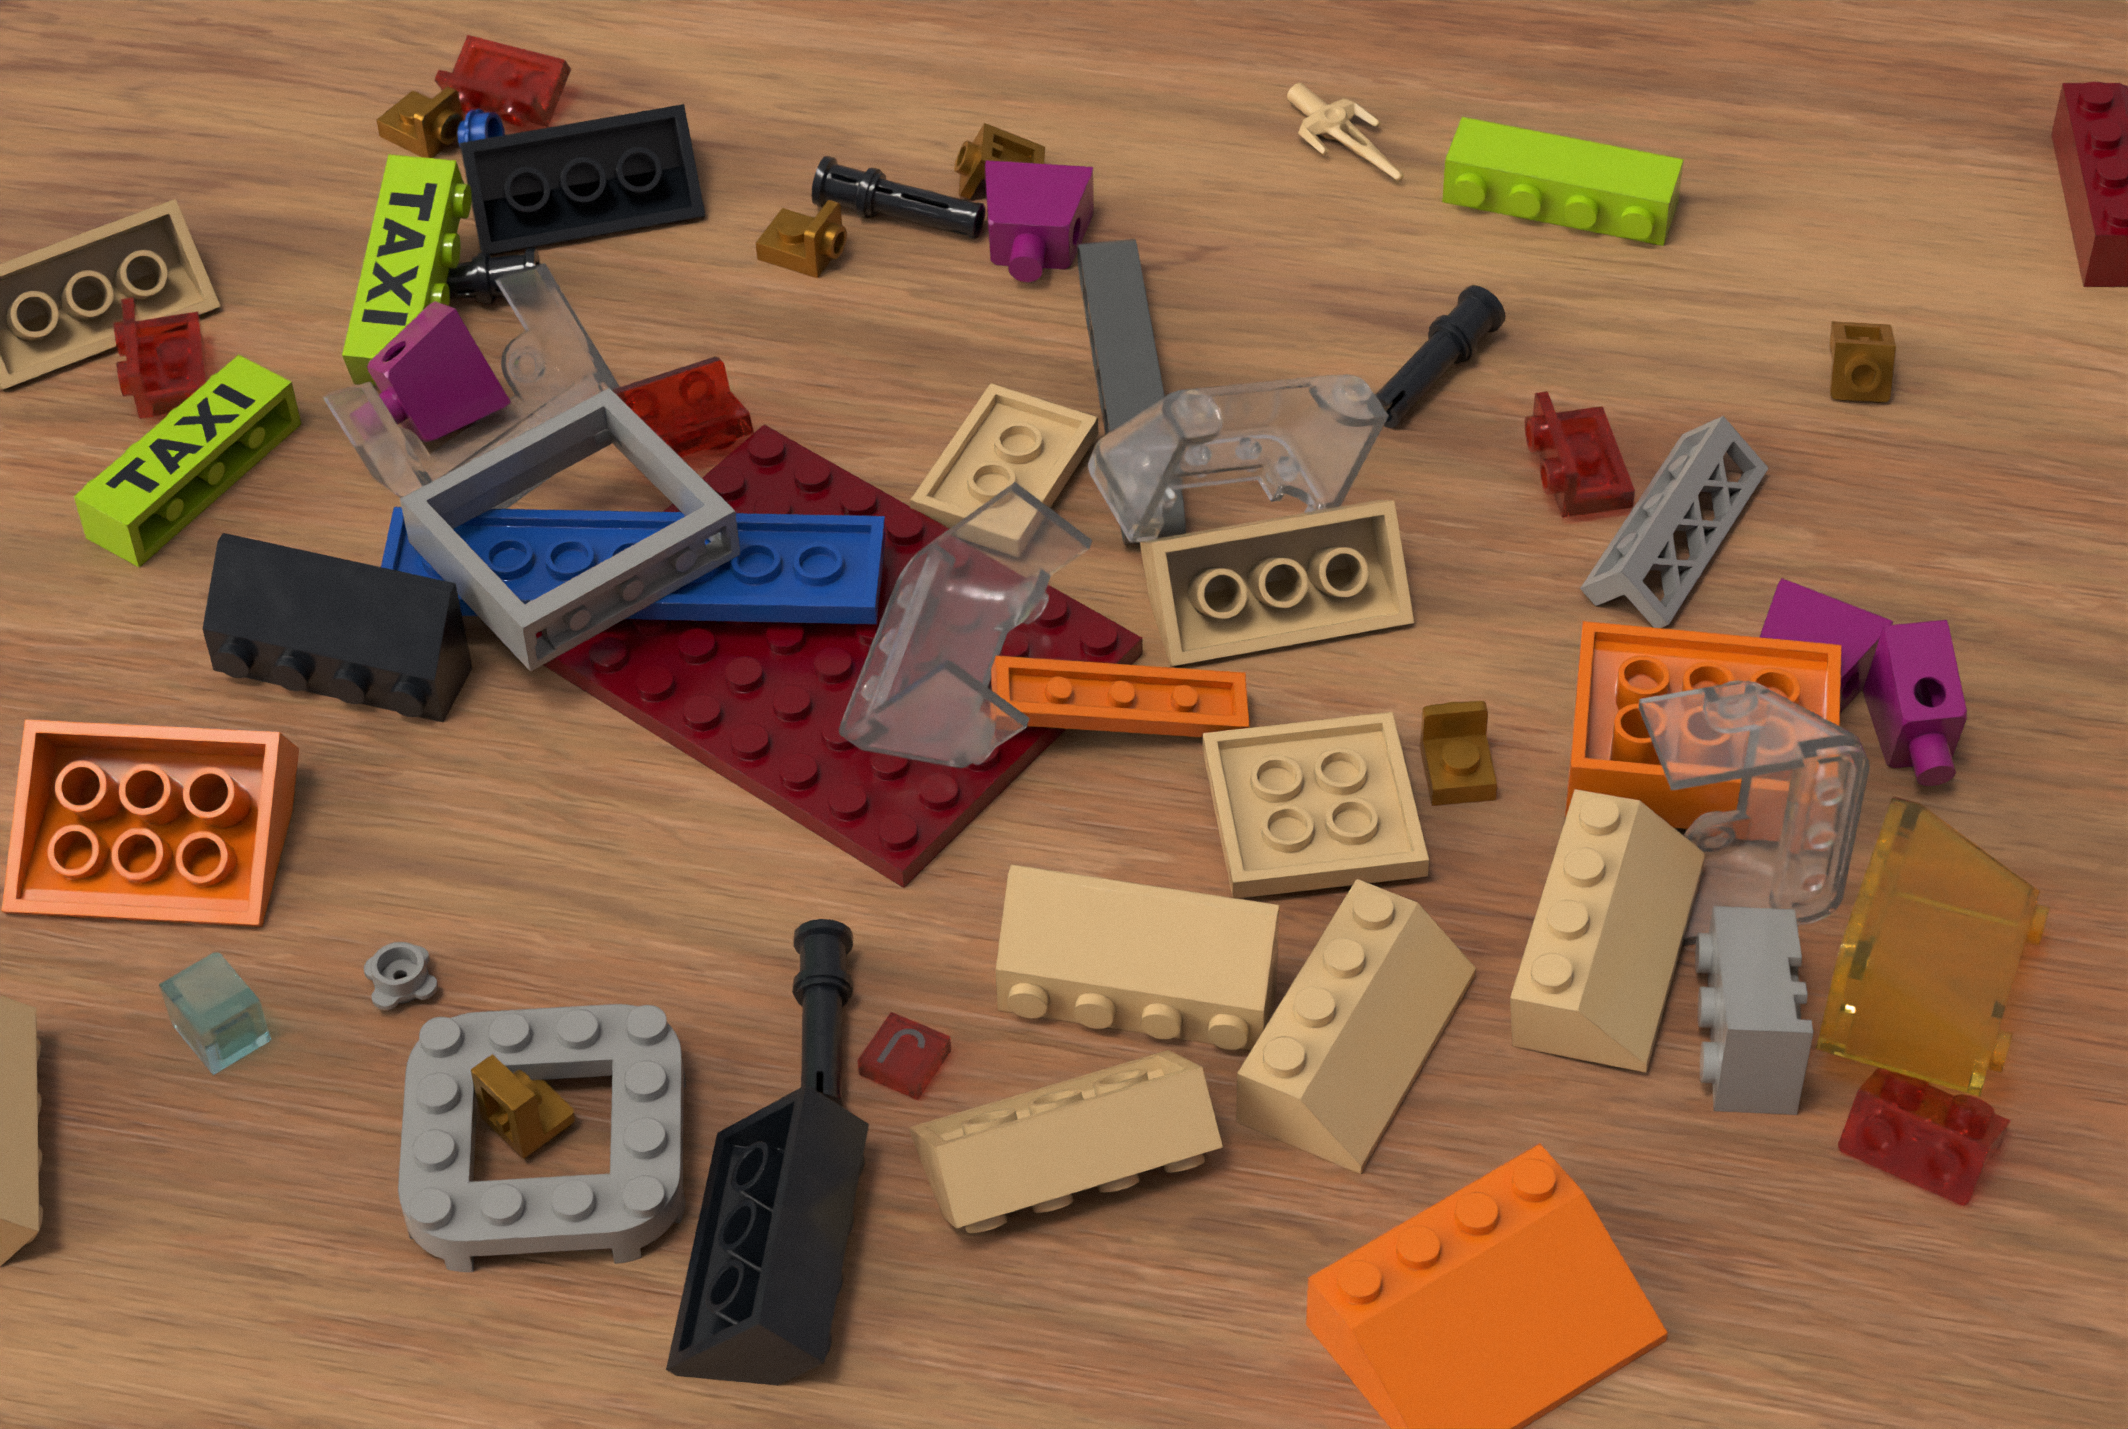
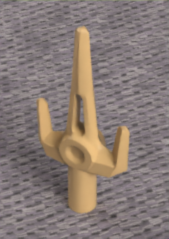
[1287,83,1404,181]

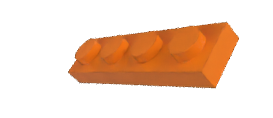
[991,656,1250,737]

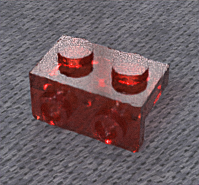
[434,35,571,127]
[113,297,208,419]
[612,356,754,457]
[1524,391,1635,518]
[1838,1064,2011,1206]

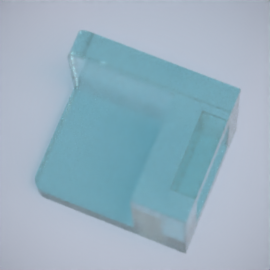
[159,952,271,1075]

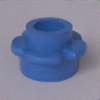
[458,109,505,145]

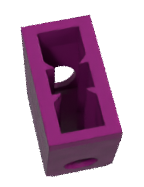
[985,160,1094,282]
[356,301,511,442]
[1760,578,1893,713]
[1863,620,1967,786]

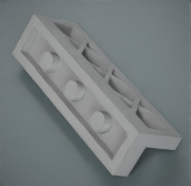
[1580,416,1768,628]

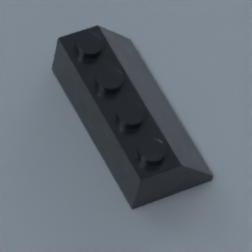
[460,104,706,255]
[202,533,472,722]
[666,1084,869,1386]

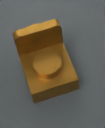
[376,86,464,158]
[954,123,1045,199]
[756,200,847,279]
[1829,321,1896,402]
[1420,701,1497,806]
[470,1054,575,1159]

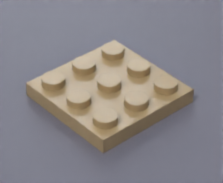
[1203,712,1429,899]

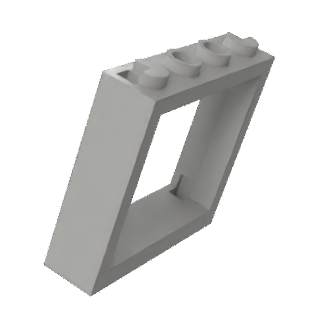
[400,388,740,672]

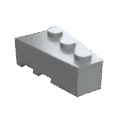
[1695,906,1813,1115]

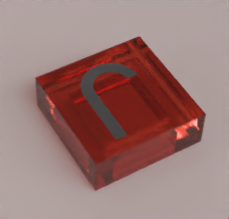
[857,1012,951,1100]

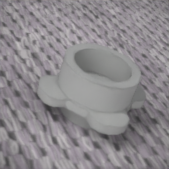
[364,942,438,1010]

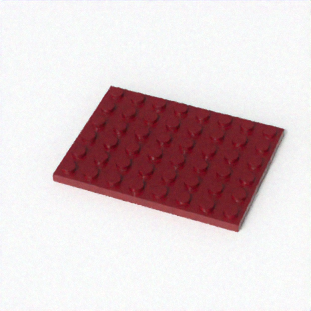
[536,424,1143,888]

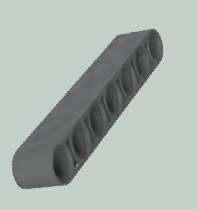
[1077,239,1186,545]

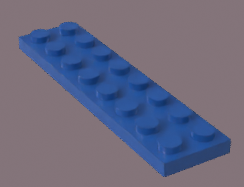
[381,507,886,624]

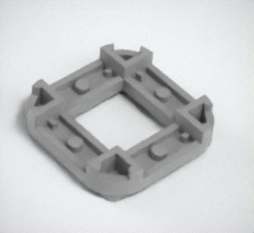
[398,1004,686,1272]

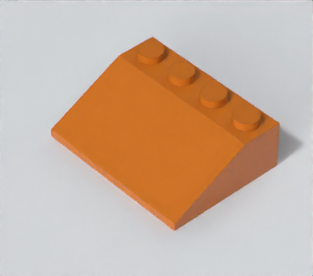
[1565,621,1842,843]
[1,719,299,927]
[1306,1143,1668,1429]

